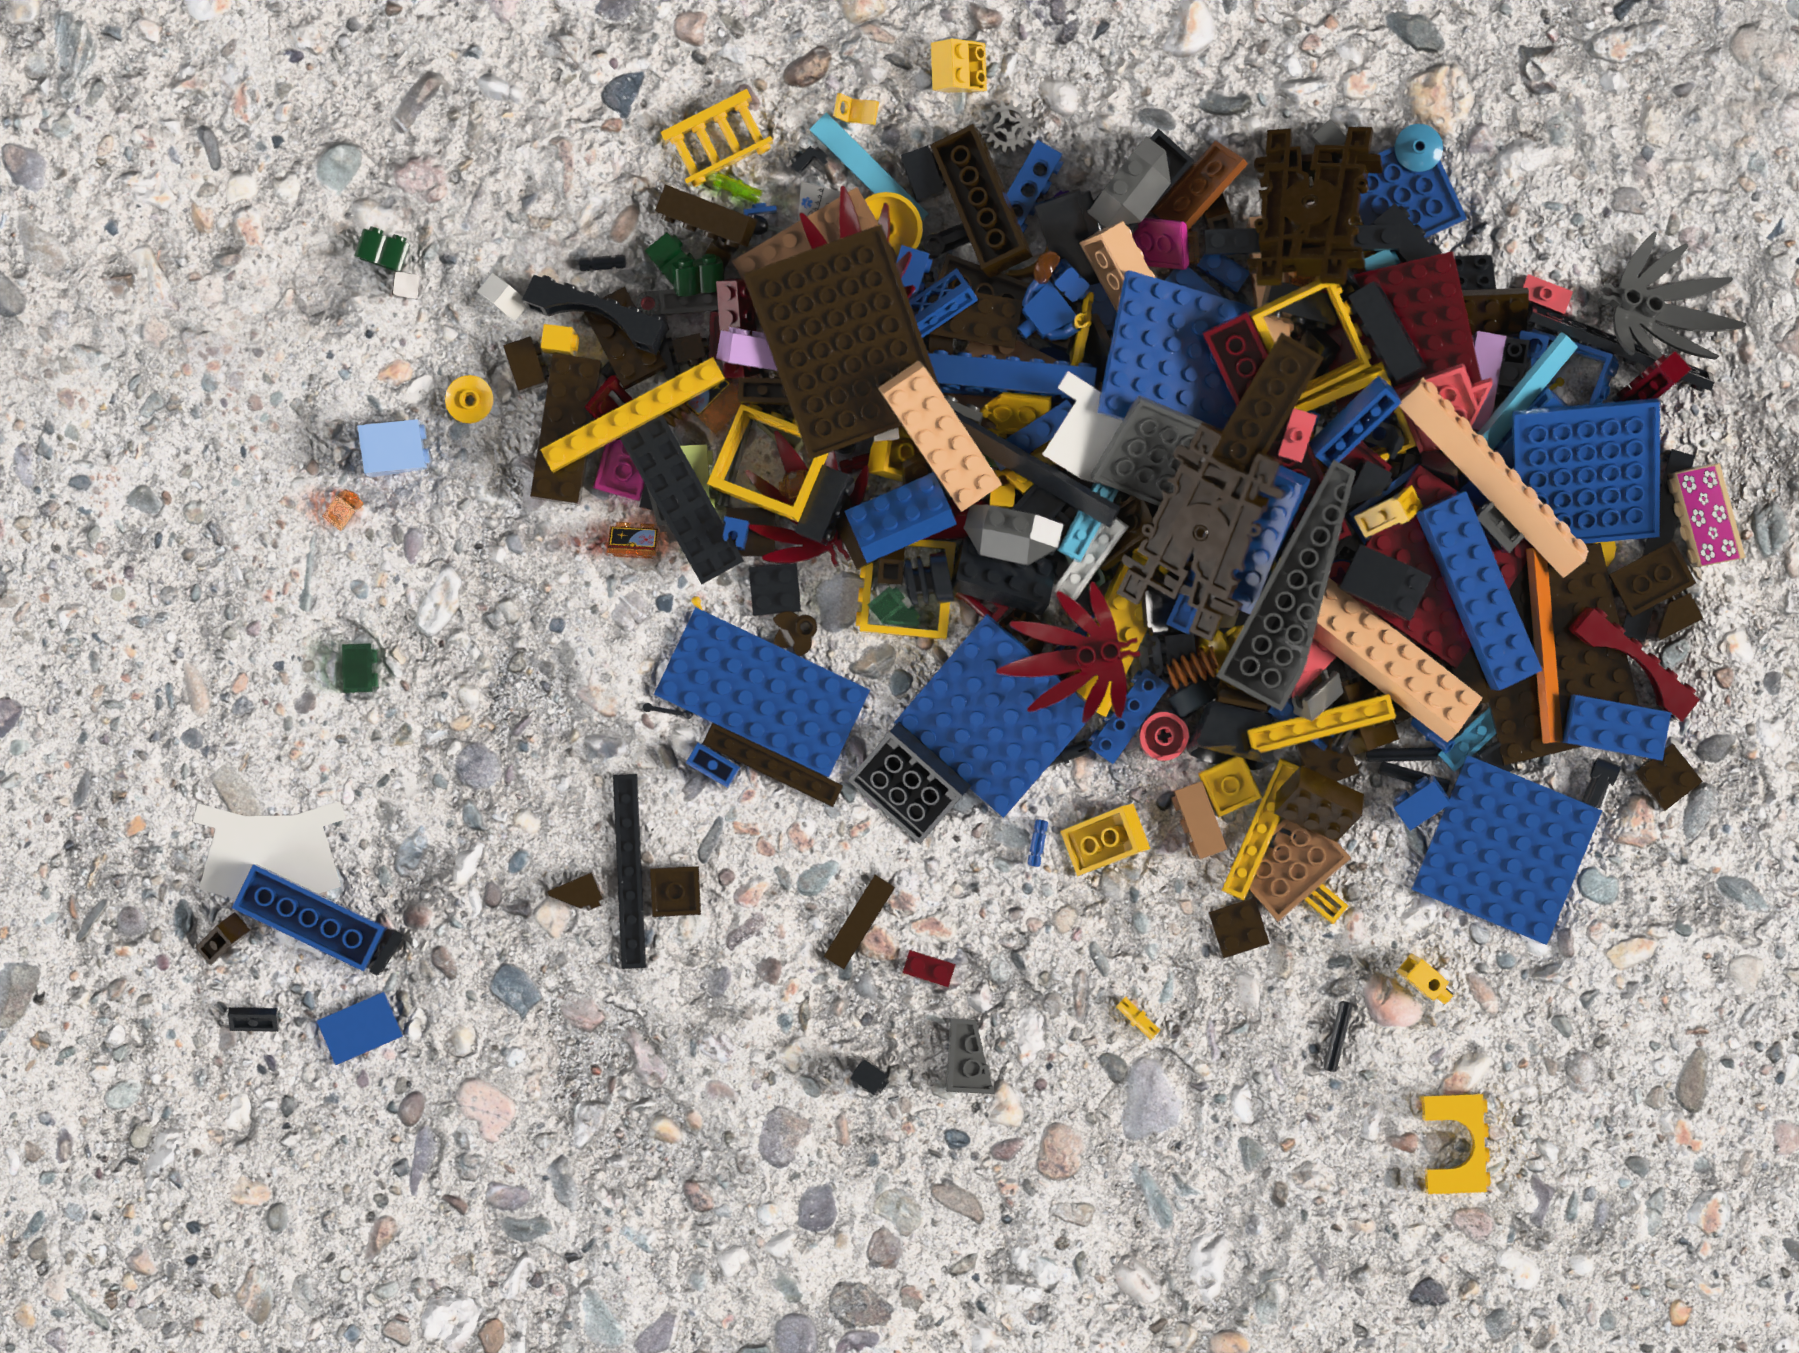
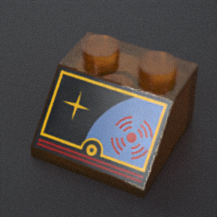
[683,375,749,437]
[607,522,660,559]

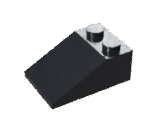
[1339,544,1432,621]

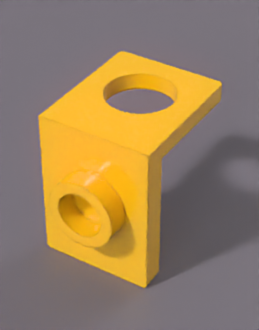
[833,93,879,125]

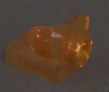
[322,489,364,531]

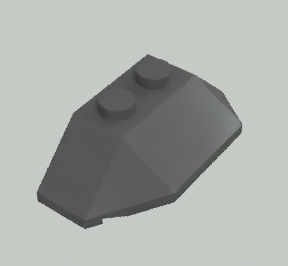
[1087,136,1171,228]
[964,505,1064,566]

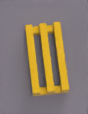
[1304,884,1348,925]

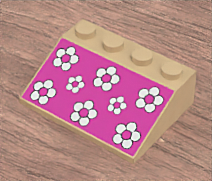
[1667,463,1745,567]

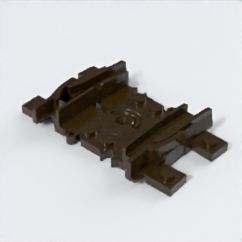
[1247,127,1383,286]
[1117,422,1286,641]

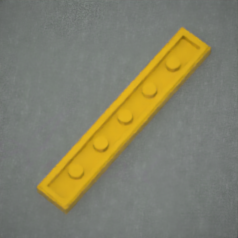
[1247,694,1396,753]
[1221,758,1300,901]

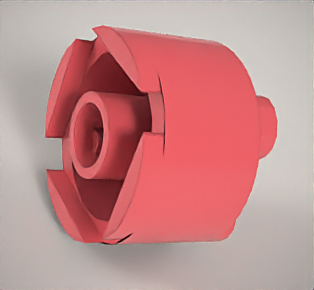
[1139,712,1189,761]

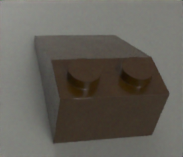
[1214,678,1268,711]

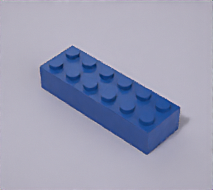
[1232,466,1310,614]
[232,864,388,971]

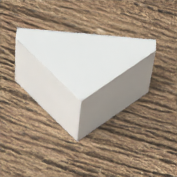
[477,273,526,322]

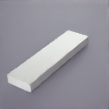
[1052,517,1129,601]

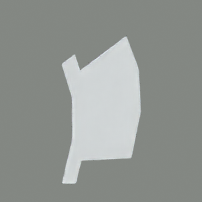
[1043,371,1123,486]
[193,801,346,899]

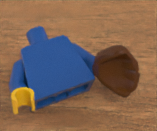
[1016,251,1092,340]

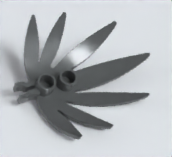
[1598,231,1746,360]

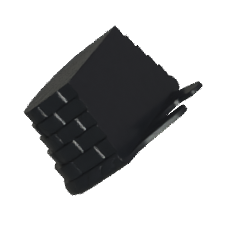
[1187,701,1275,770]

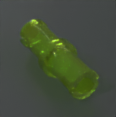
[713,172,763,204]

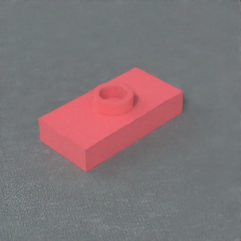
[1522,274,1573,315]
[1278,408,1317,463]

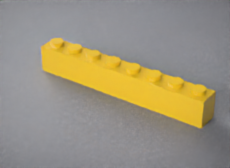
[540,357,725,473]

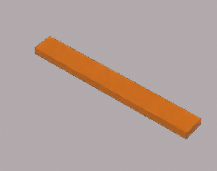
[1526,548,1563,743]

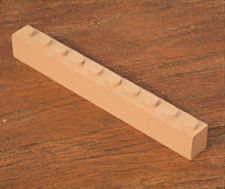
[1399,377,1588,578]

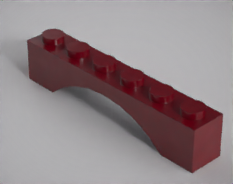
[1568,606,1700,722]

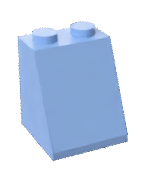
[357,419,430,478]

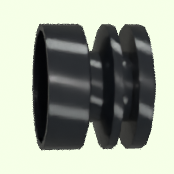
[903,551,954,609]

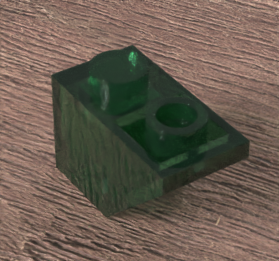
[867,586,921,627]

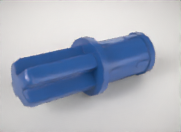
[1411,717,1455,754]

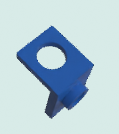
[744,203,777,241]
[1513,330,1549,359]

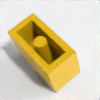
[541,324,580,356]

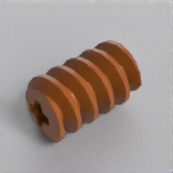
[1166,646,1219,690]

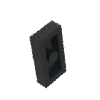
[228,1007,279,1032]

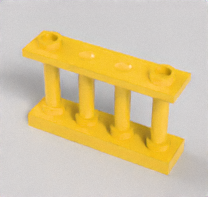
[661,89,774,187]

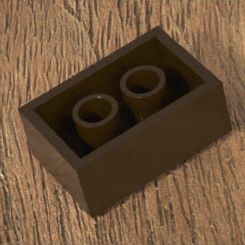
[1274,765,1364,842]

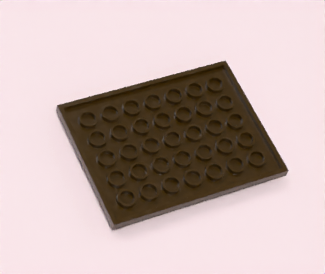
[742,224,942,460]
[1483,543,1639,765]

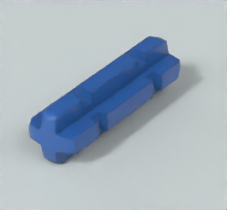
[1028,819,1048,867]

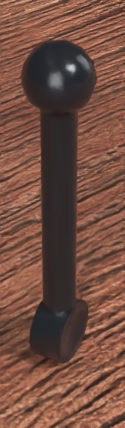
[643,703,693,719]

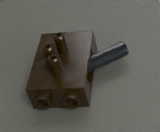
[1331,676,1400,757]

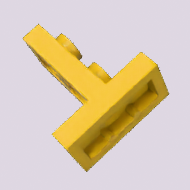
[1354,485,1423,538]

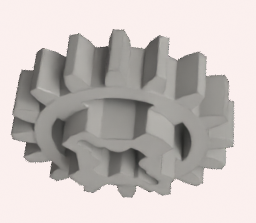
[982,100,1034,153]

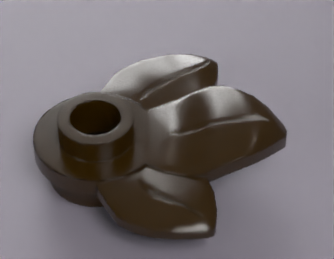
[773,611,817,656]

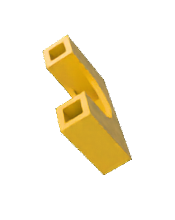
[1422,1093,1491,1194]

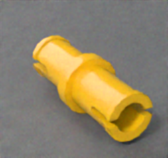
[1115,996,1161,1041]

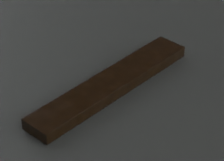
[702,722,843,807]

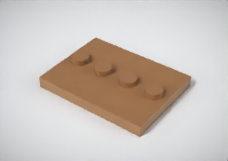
[1230,819,1351,922]

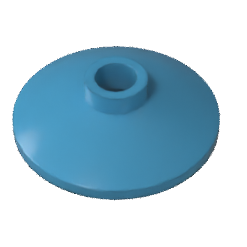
[1394,124,1443,172]

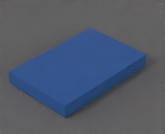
[317,992,403,1065]

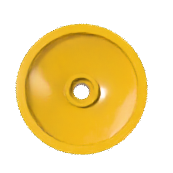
[865,192,923,256]

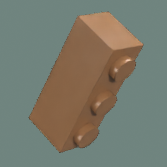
[1171,781,1227,860]

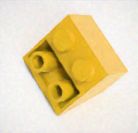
[931,38,987,93]

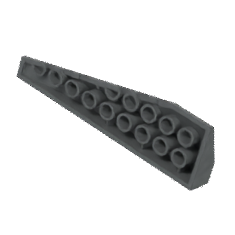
[1217,460,1356,711]

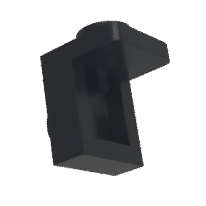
[791,145,828,176]

